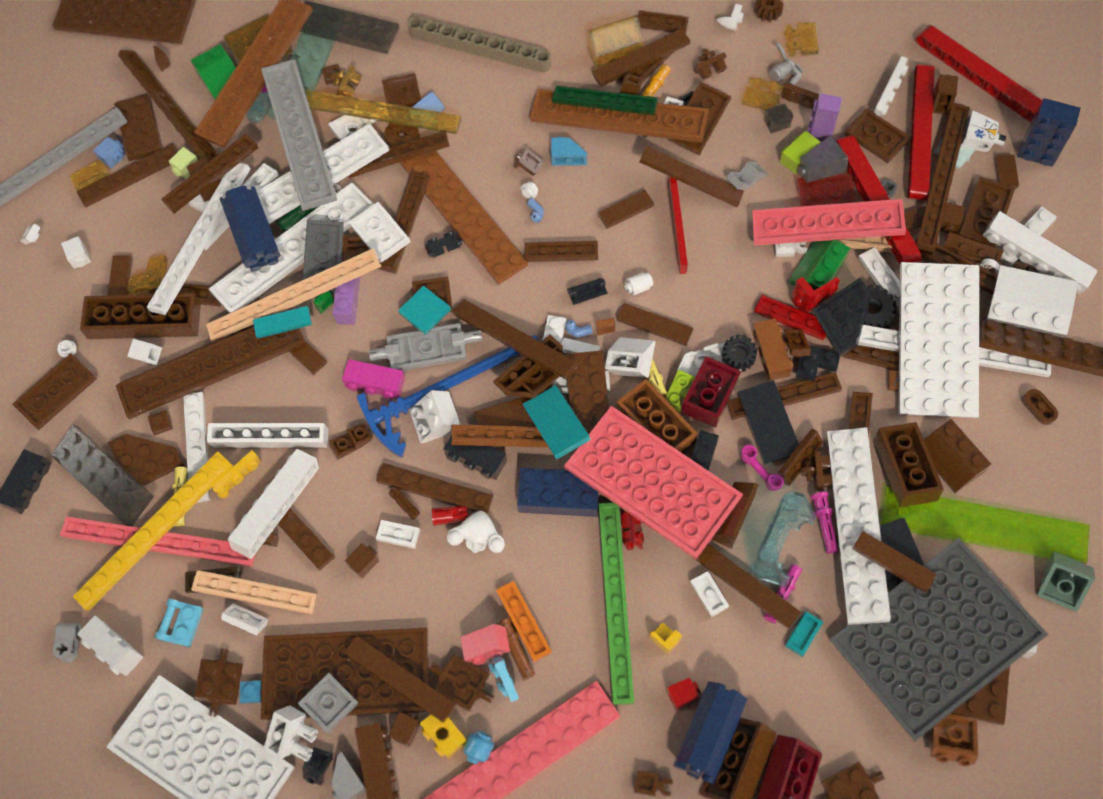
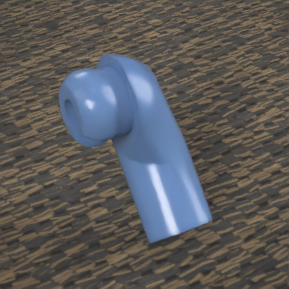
[527,198,544,223]
[565,320,593,338]

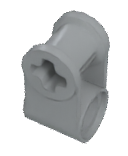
[52,622,82,663]

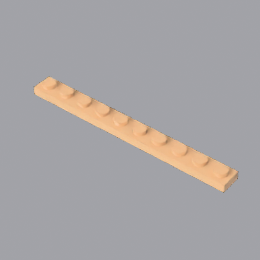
[206,248,381,342]

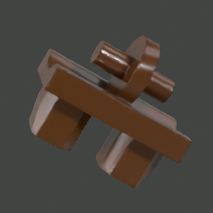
[693,49,727,80]
[800,451,833,492]

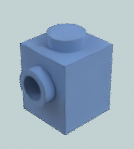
[93,137,125,169]

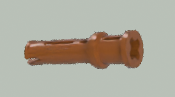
[496,618,535,681]

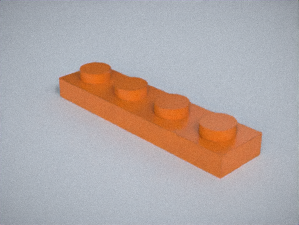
[496,581,552,663]

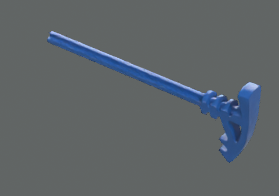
[356,335,538,458]

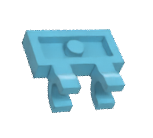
[488,656,519,702]

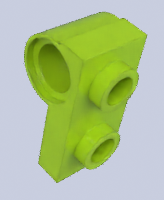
[666,370,695,413]

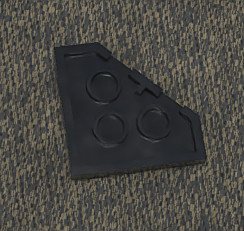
[812,278,872,357]

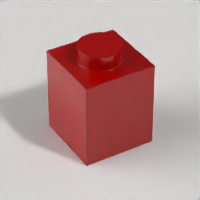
[666,677,700,710]

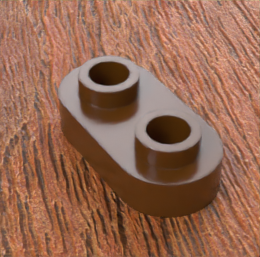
[1023,389,1058,425]

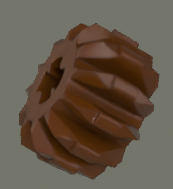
[754,0,784,23]

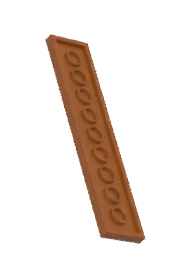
[194,0,313,149]
[530,89,709,143]
[399,151,528,285]

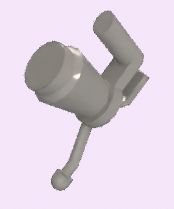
[769,42,803,85]

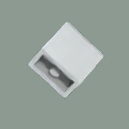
[605,337,656,378]
[409,390,460,443]

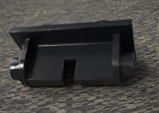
[424,231,463,258]
[567,278,608,305]

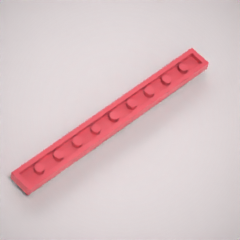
[60,517,256,567]

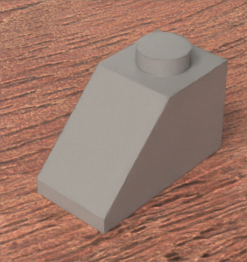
[331,752,366,799]

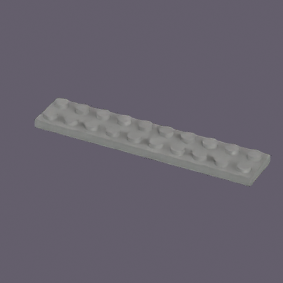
[262,59,338,211]

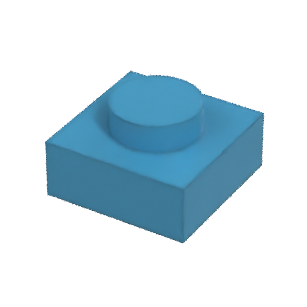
[239,681,262,704]

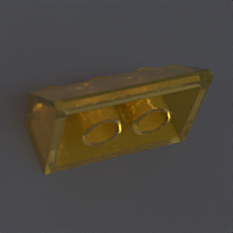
[588,15,644,68]

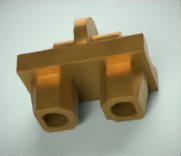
[331,65,362,99]

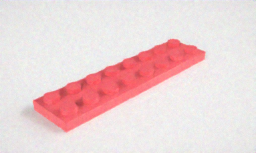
[752,199,906,246]

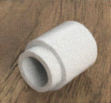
[624,272,653,296]

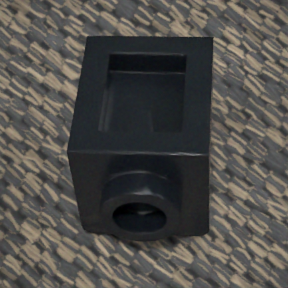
[302,747,333,785]

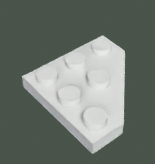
[677,339,747,377]

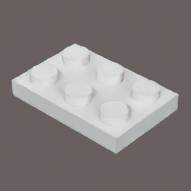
[349,202,410,263]

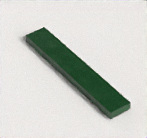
[552,85,658,116]

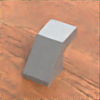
[727,161,768,190]

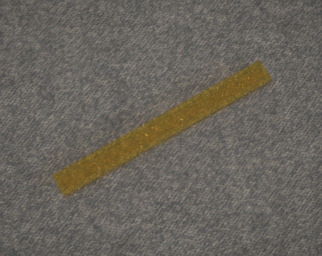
[304,89,461,134]

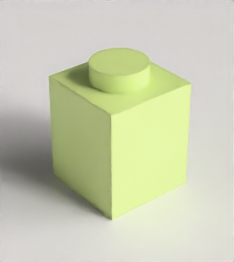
[169,147,198,179]

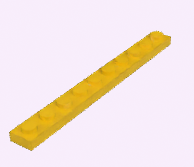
[73,451,233,611]

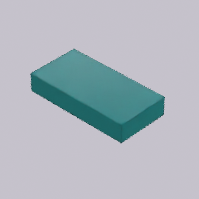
[784,611,823,658]

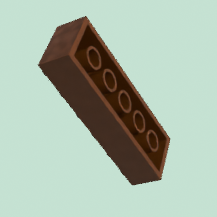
[80,293,201,339]

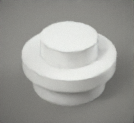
[521,182,538,199]
[57,340,77,358]

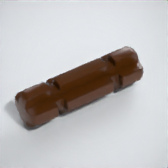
[389,487,420,520]

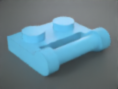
[154,599,204,648]

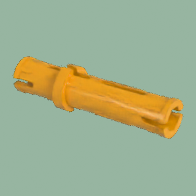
[641,64,671,97]

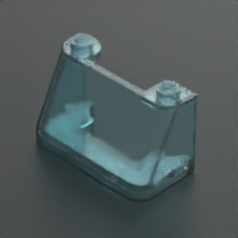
[750,491,816,587]

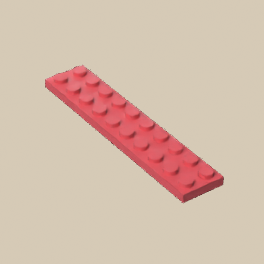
[424,681,620,799]

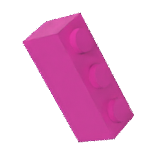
[342,359,406,399]

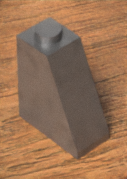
[798,136,848,183]

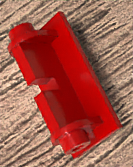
[621,510,644,550]

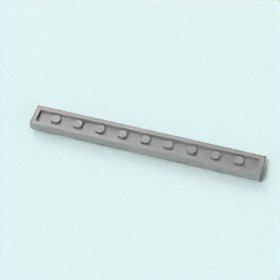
[0,107,128,207]

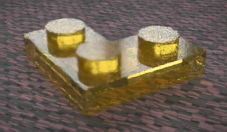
[127,255,168,295]

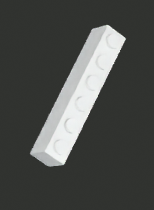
[982,211,1098,295]
[207,423,329,448]
[228,449,319,559]

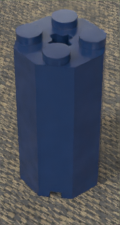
[220,185,281,272]
[673,681,748,784]

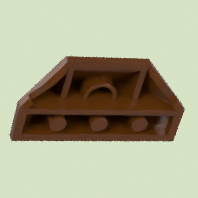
[493,334,563,398]

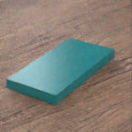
[523,385,591,459]

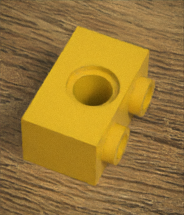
[420,714,467,759]

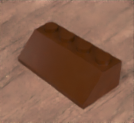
[699,717,777,799]

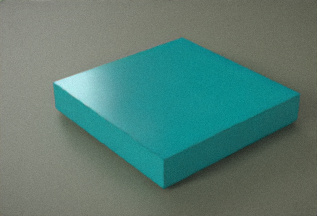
[398,286,451,335]

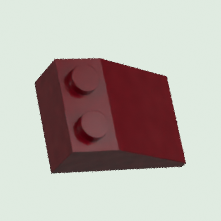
[681,356,741,428]

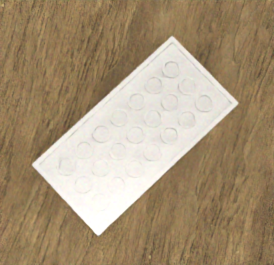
[898,262,979,418]
[107,675,295,799]

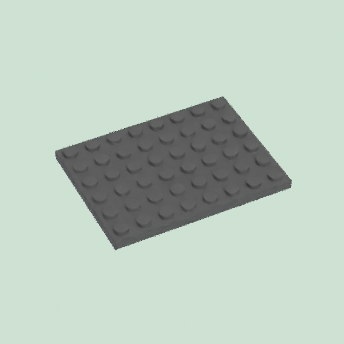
[830,538,1048,742]

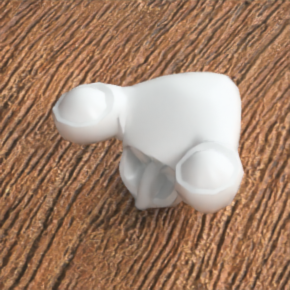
[447,511,505,553]

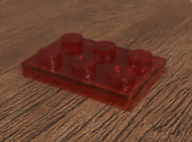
[797,174,857,207]

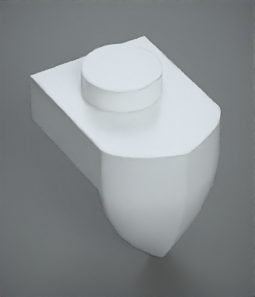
[717,4,744,31]

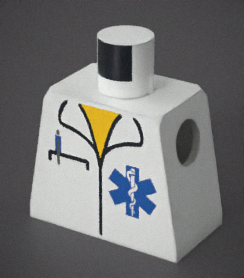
[960,111,1006,152]

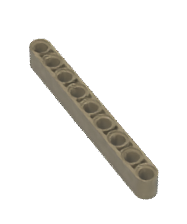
[407,16,551,72]

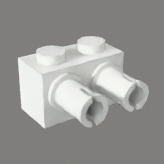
[263,705,318,762]

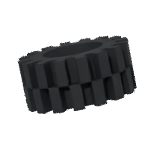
[721,335,757,372]

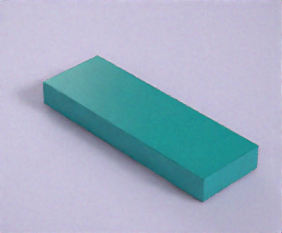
[253,306,312,339]

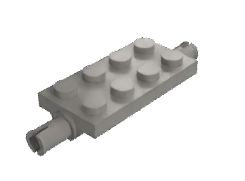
[369,323,482,371]

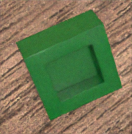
[313,291,334,314]

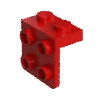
[791,277,840,313]

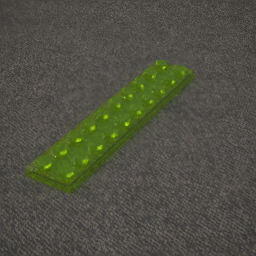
[881,487,1090,564]

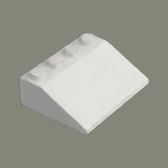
[986,265,1078,338]

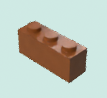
[752,318,793,381]

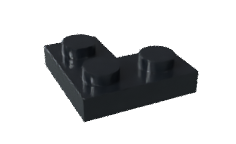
[796,345,840,382]

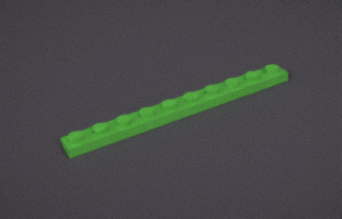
[599,503,634,705]

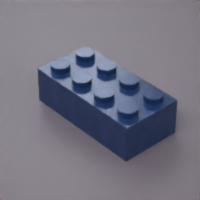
[1017,98,1081,167]
[517,468,599,517]

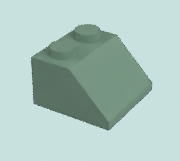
[1037,552,1095,612]

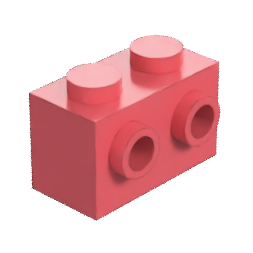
[461,624,510,665]

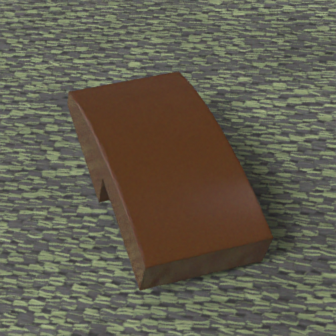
[329,423,373,460]

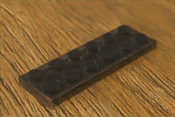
[299,0,399,54]
[51,425,154,527]

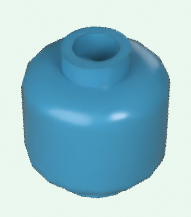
[463,730,494,764]

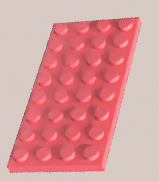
[564,406,743,560]

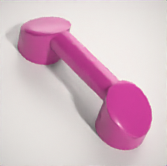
[741,445,784,491]

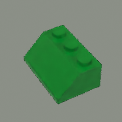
[788,239,850,290]

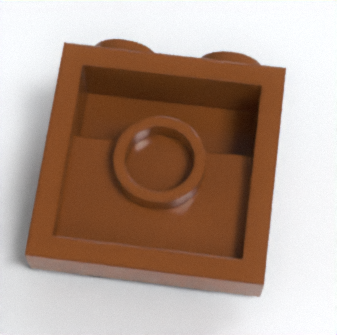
[930,714,979,767]

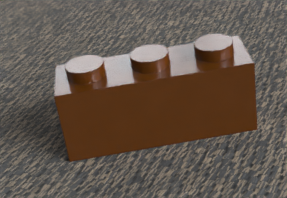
[924,419,991,494]
[711,482,759,549]

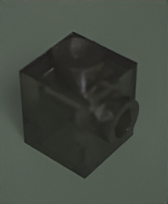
[764,103,793,134]

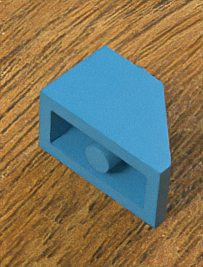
[551,137,587,166]

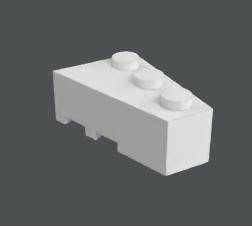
[78,615,144,676]

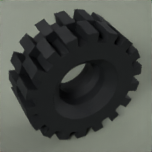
[864,285,897,329]

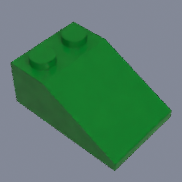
[190,44,236,100]

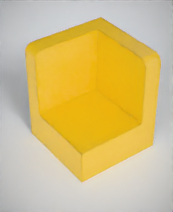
[649,623,682,654]

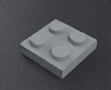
[298,673,359,734]

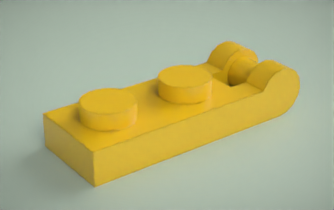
[213,450,261,499]

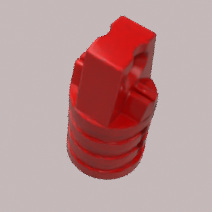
[432,506,468,526]

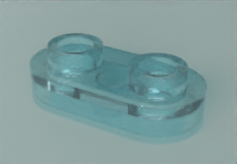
[246,93,271,123]

